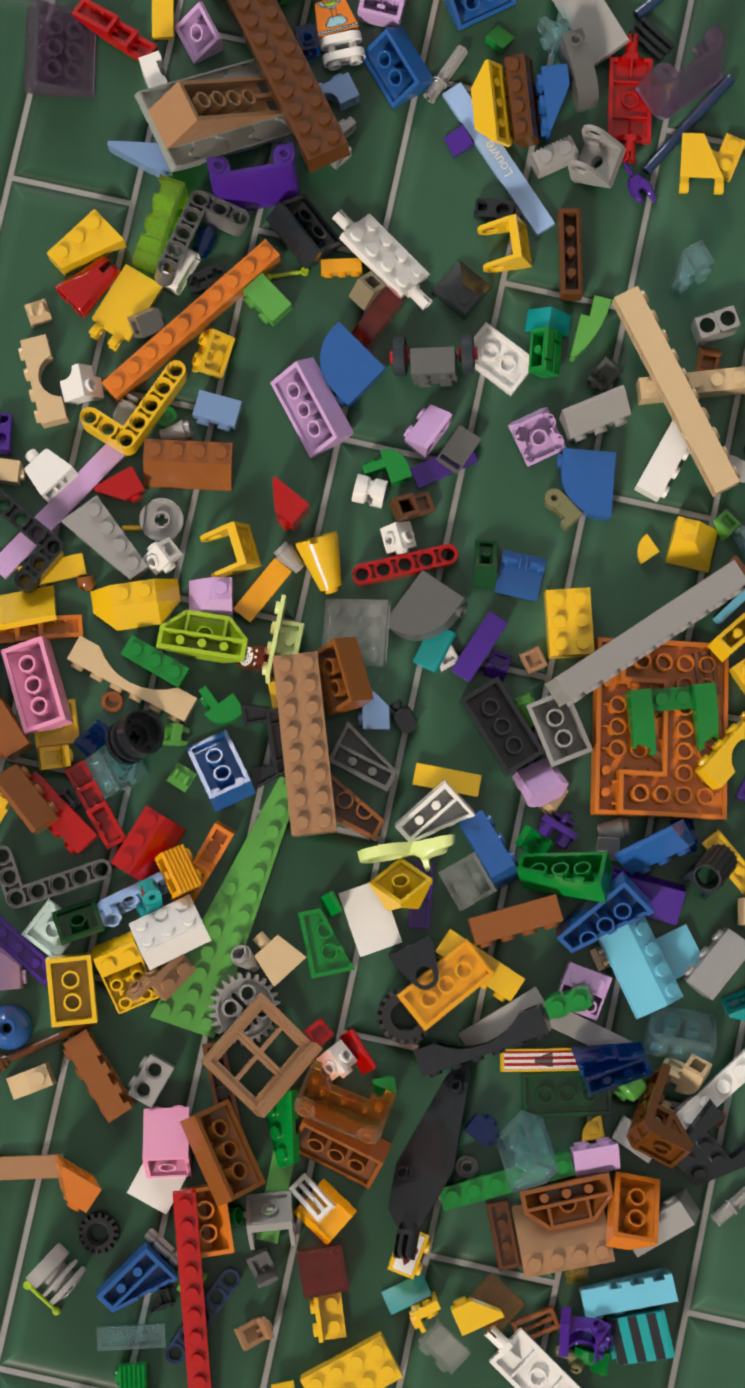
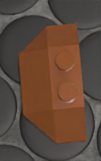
[519,1172,613,1231]

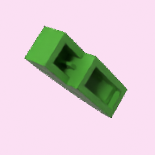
[569,295,612,362]

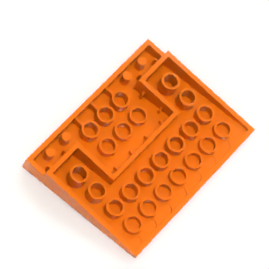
[590,637,729,820]

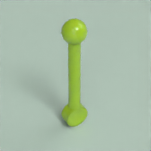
[265,267,309,281]
[23,1280,61,1316]

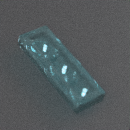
[96,1323,167,1351]

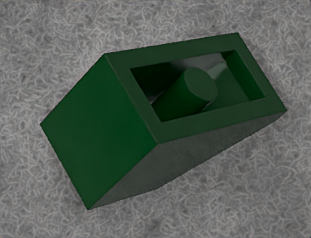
[473,540,497,589]

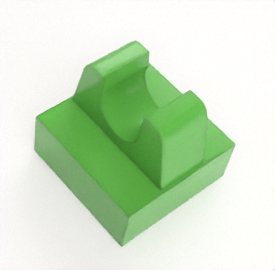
[163,723,190,746]
[166,762,198,793]

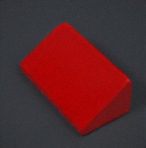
[339,1028,377,1074]

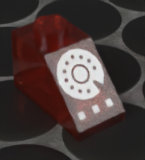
[234,645,268,673]

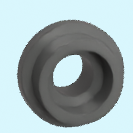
[455,1155,478,1178]

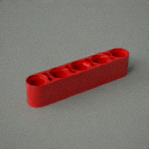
[352,544,458,587]

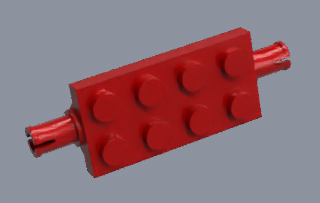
[607,34,653,164]

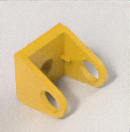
[477,214,533,273]
[200,521,262,577]

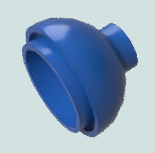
[0,1005,32,1050]

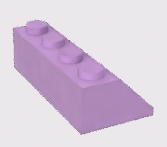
[270,357,354,458]

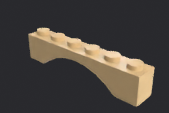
[67,636,198,724]

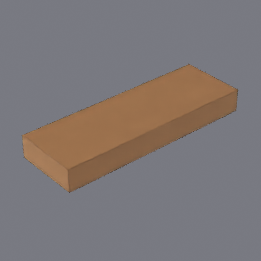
[0,1154,64,1180]

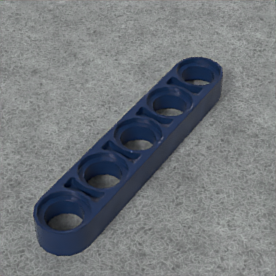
[165,1267,241,1365]

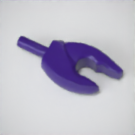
[623,163,656,204]

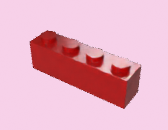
[30,771,99,854]

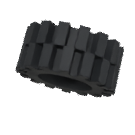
[77,1211,120,1255]

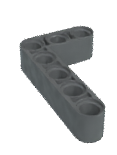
[154,190,250,287]
[0,845,114,908]

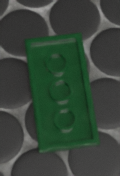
[520,1069,613,1119]

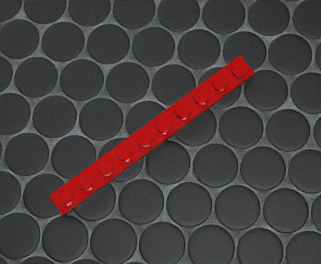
[173,1189,212,1388]

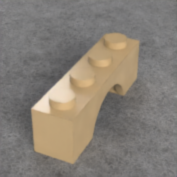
[18,334,69,429]

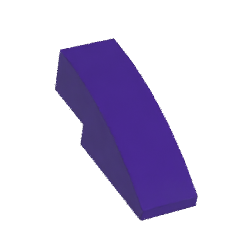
[451,611,508,683]

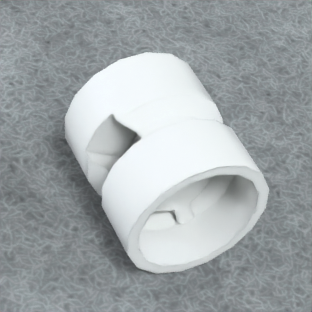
[352,474,388,508]

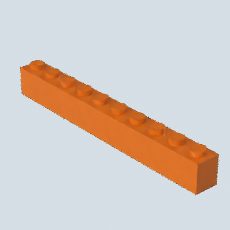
[101,239,281,403]

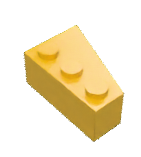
[47,209,127,276]

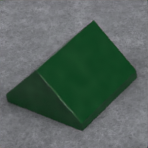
[51,898,105,946]

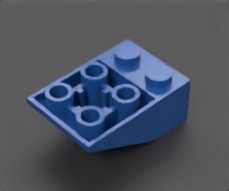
[535,64,570,144]

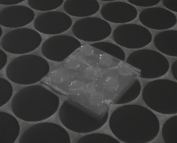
[322,599,391,667]

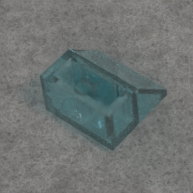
[669,240,715,296]

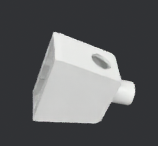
[25,449,79,503]

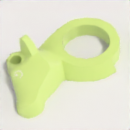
[357,834,455,872]

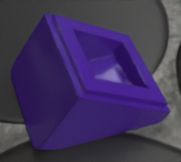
[444,125,473,158]
[483,649,512,682]

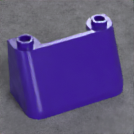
[206,142,300,211]

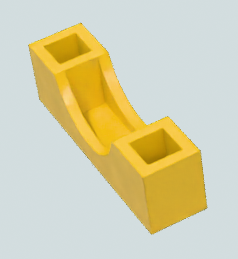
[694,710,745,790]

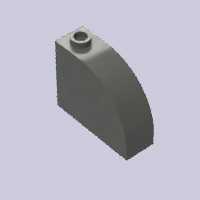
[557,28,599,113]
[384,570,468,641]

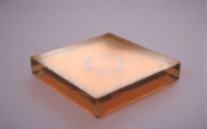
[467,1272,525,1335]

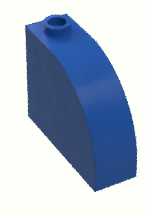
[320,322,387,408]
[556,448,616,521]

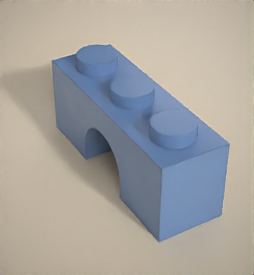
[318,72,360,112]

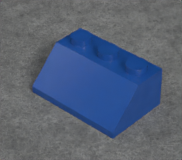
[443,0,517,31]
[364,27,435,109]
[613,819,695,875]

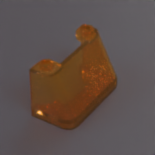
[294,1059,396,1144]

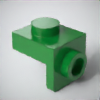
[514,825,555,854]

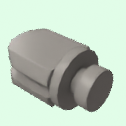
[113,393,139,426]

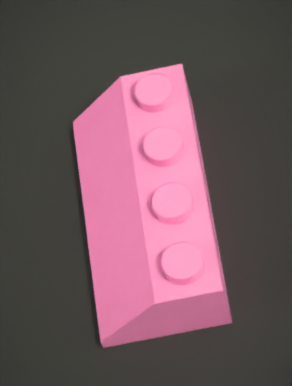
[1,636,74,734]

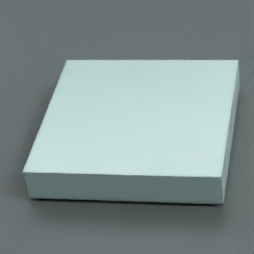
[21,899,71,956]

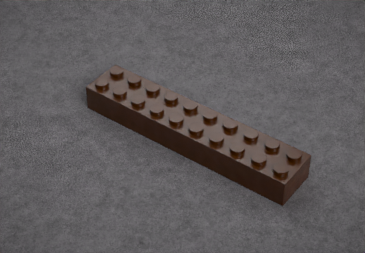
[225,0,350,173]

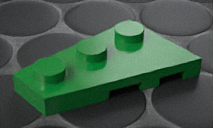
[297,908,355,979]
[266,1089,300,1168]

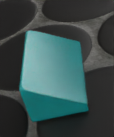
[413,629,456,673]
[381,1272,432,1315]

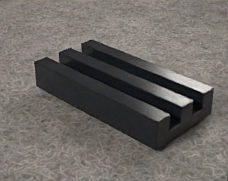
[628,16,675,62]

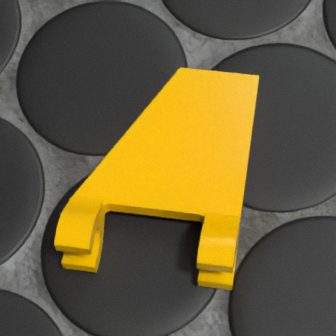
[679,133,724,195]

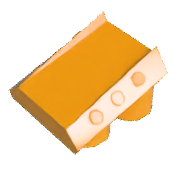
[293,1178,357,1245]

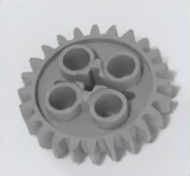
[208,972,281,1046]

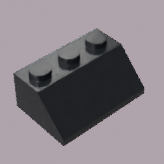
[266,194,344,269]

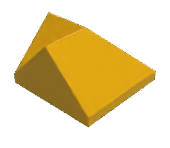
[369,858,433,911]

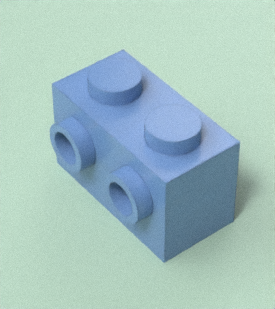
[192,390,243,432]

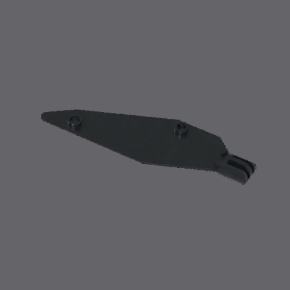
[388,1060,473,1260]

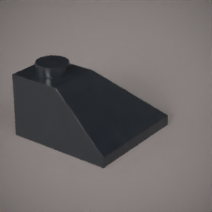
[431,260,492,321]

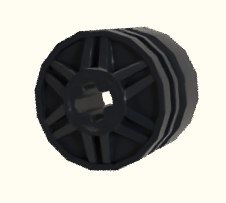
[105,709,164,765]

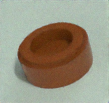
[101,690,124,713]

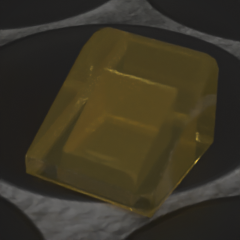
[564,1267,589,1284]

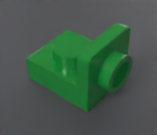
[574,1347,611,1376]

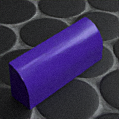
[611,866,686,925]

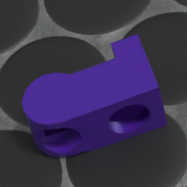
[0,413,14,456]

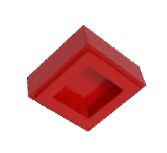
[303,1017,335,1047]

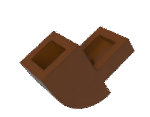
[389,491,436,522]

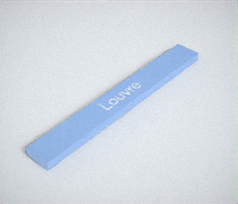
[442,82,555,237]

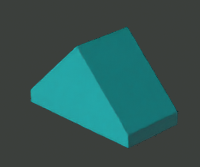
[525,307,571,338]

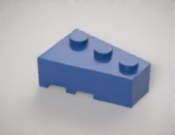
[459,810,519,891]
[96,1241,178,1313]

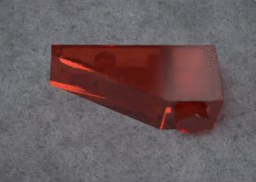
[351,287,403,349]

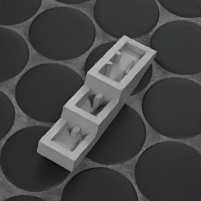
[458,987,545,1045]
[548,1012,638,1065]

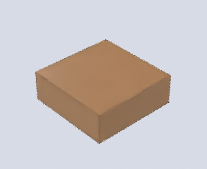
[518,646,548,675]

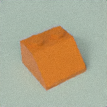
[54,1154,102,1213]

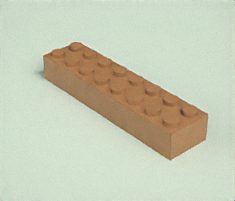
[272,651,338,837]

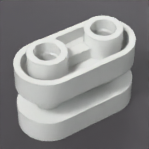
[319,30,366,70]

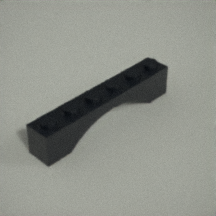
[413,1003,552,1078]

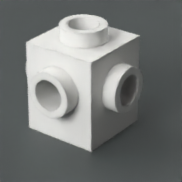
[380,521,417,556]
[143,537,182,575]
[316,1040,357,1081]

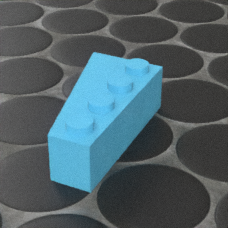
[578,1267,678,1319]

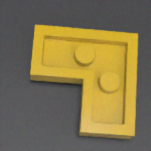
[711,133,745,182]

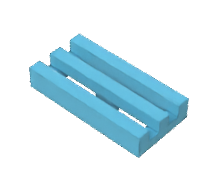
[712,588,745,625]

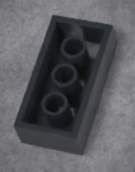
[459,676,545,777]

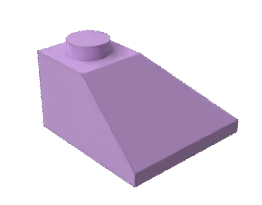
[189,577,233,619]
[0,946,27,990]

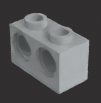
[127,1053,176,1108]

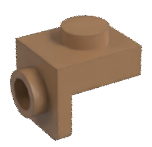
[234,1316,274,1351]

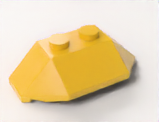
[471,59,513,147]
[90,579,181,631]

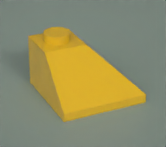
[665,516,717,573]

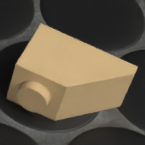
[6,1062,56,1100]

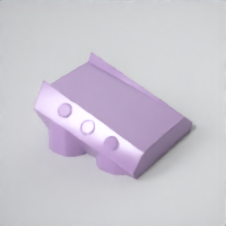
[508,407,566,467]
[512,757,569,807]

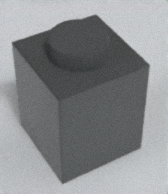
[127,307,165,338]

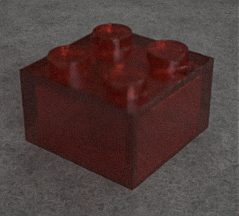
[296,1241,350,1299]

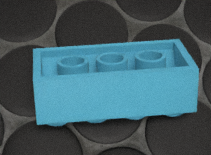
[598,916,684,1019]

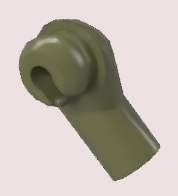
[554,1345,584,1374]

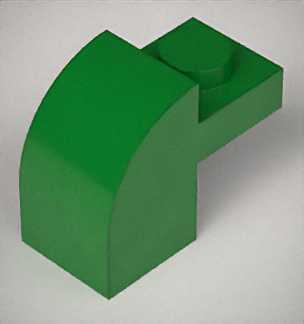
[362,449,412,487]
[198,685,242,725]

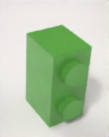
[243,273,292,327]

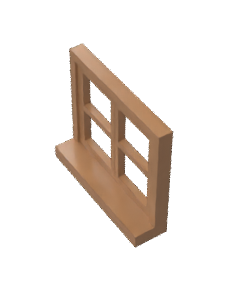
[201,993,322,1118]

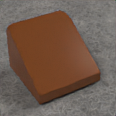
[695,346,721,371]

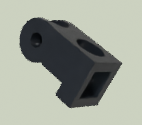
[473,198,516,221]

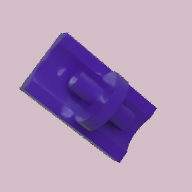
[537,810,579,849]

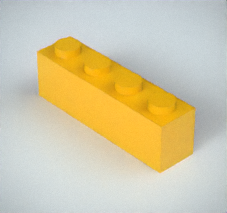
[435,929,525,1003]

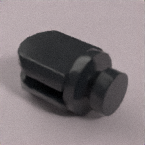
[390,699,417,733]

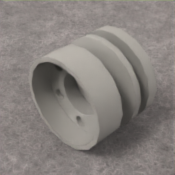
[25,1243,87,1305]

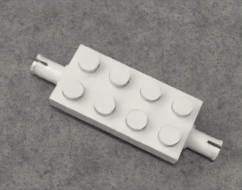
[332,209,433,311]
[484,1324,581,1388]

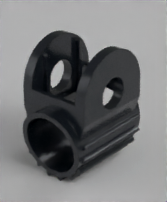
[680,843,738,901]

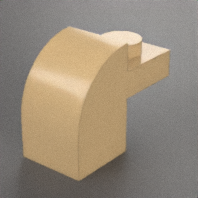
[663,1053,713,1094]

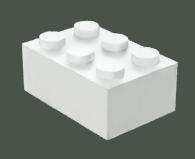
[129,894,211,970]

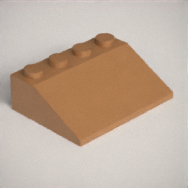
[511,1204,615,1278]

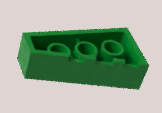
[517,851,613,903]

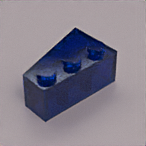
[570,1042,653,1097]

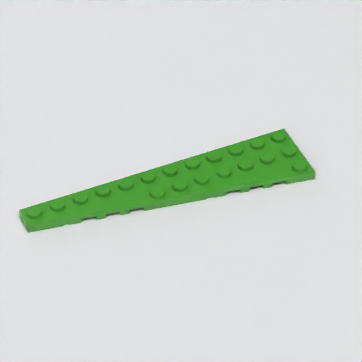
[150,777,290,1038]

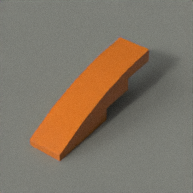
[0,614,83,644]

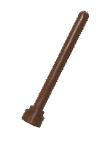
[0,1023,95,1072]

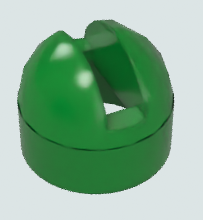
[228,1207,244,1226]

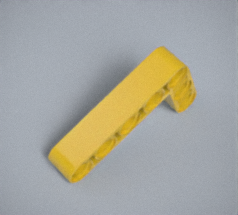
[80,360,187,456]

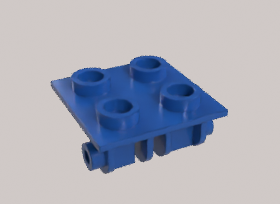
[494,549,546,602]

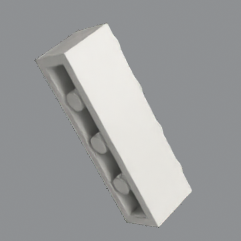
[634,420,690,502]

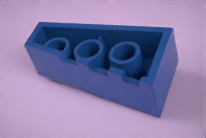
[555,871,655,953]

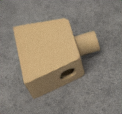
[253,931,306,987]

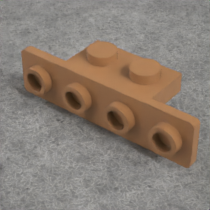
[125,954,197,1001]

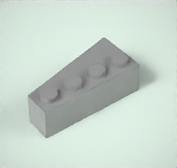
[61,495,150,582]

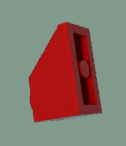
[93,466,146,503]

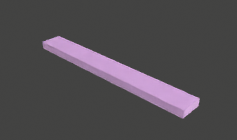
[0,444,126,580]

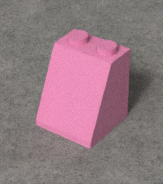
[142,1105,192,1178]

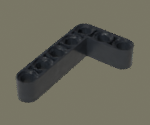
[0,488,66,593]

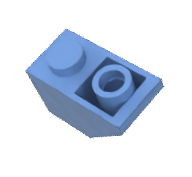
[358,690,390,731]

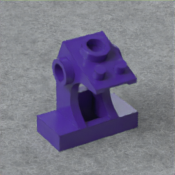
[559,1306,613,1364]

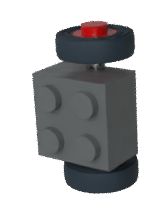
[390,333,478,388]

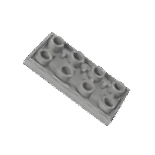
[552,0,631,67]

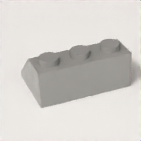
[558,385,631,444]
[526,695,593,768]
[682,927,745,1000]

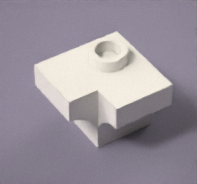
[60,363,104,405]

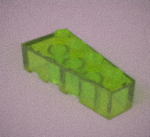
[132,174,189,275]

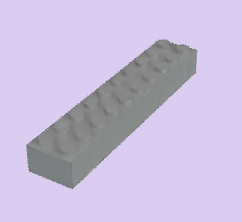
[545,560,745,707]

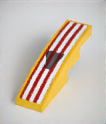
[500,1047,593,1072]

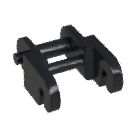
[59,787,82,810]
[148,1284,176,1313]

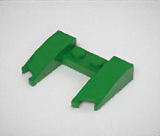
[625,682,719,756]

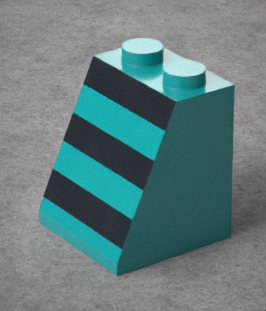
[606,1305,675,1366]

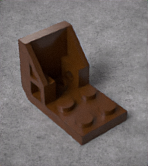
[626,1062,693,1168]

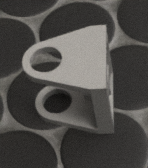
[568,124,626,189]
[246,1190,296,1250]

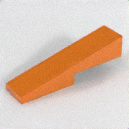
[170,820,237,902]

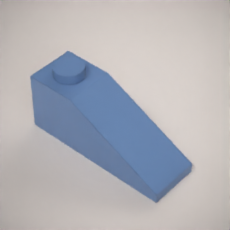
[107,141,173,178]

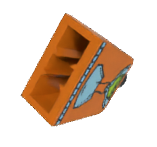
[315,0,358,43]

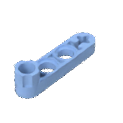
[97,872,170,927]

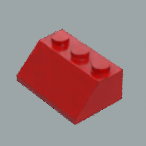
[111,805,186,881]

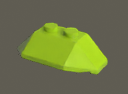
[156,610,248,663]

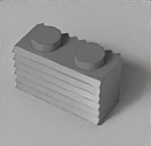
[530,135,579,179]

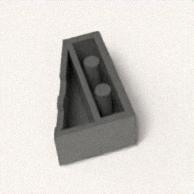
[330,722,398,793]

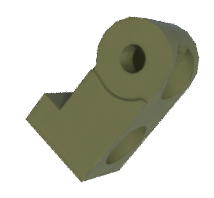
[544,488,583,532]

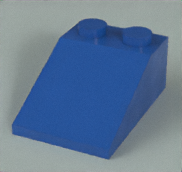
[186,730,256,812]

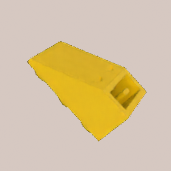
[91,931,159,1014]

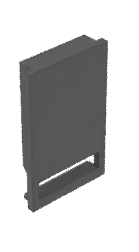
[436,425,481,474]

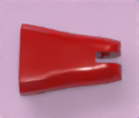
[55,255,121,318]

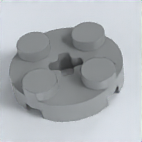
[139,498,184,542]

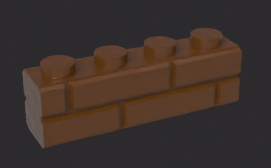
[504,53,541,148]
[557,208,583,301]

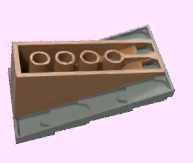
[134,59,292,173]

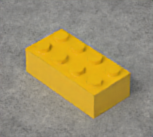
[300,1331,403,1388]

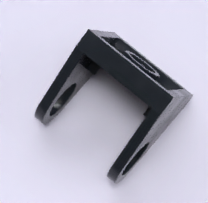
[388,935,439,990]

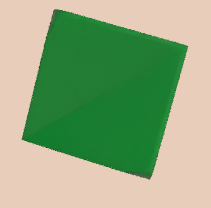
[372,1075,397,1095]

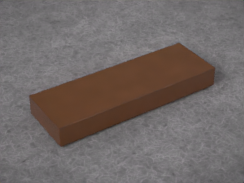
[485,1198,521,1271]

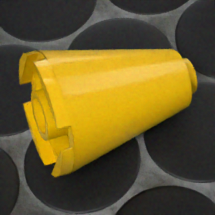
[295,531,342,594]

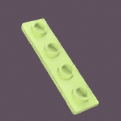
[262,595,304,684]

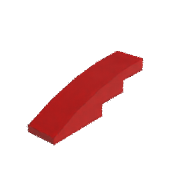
[71,0,158,62]
[64,759,126,850]

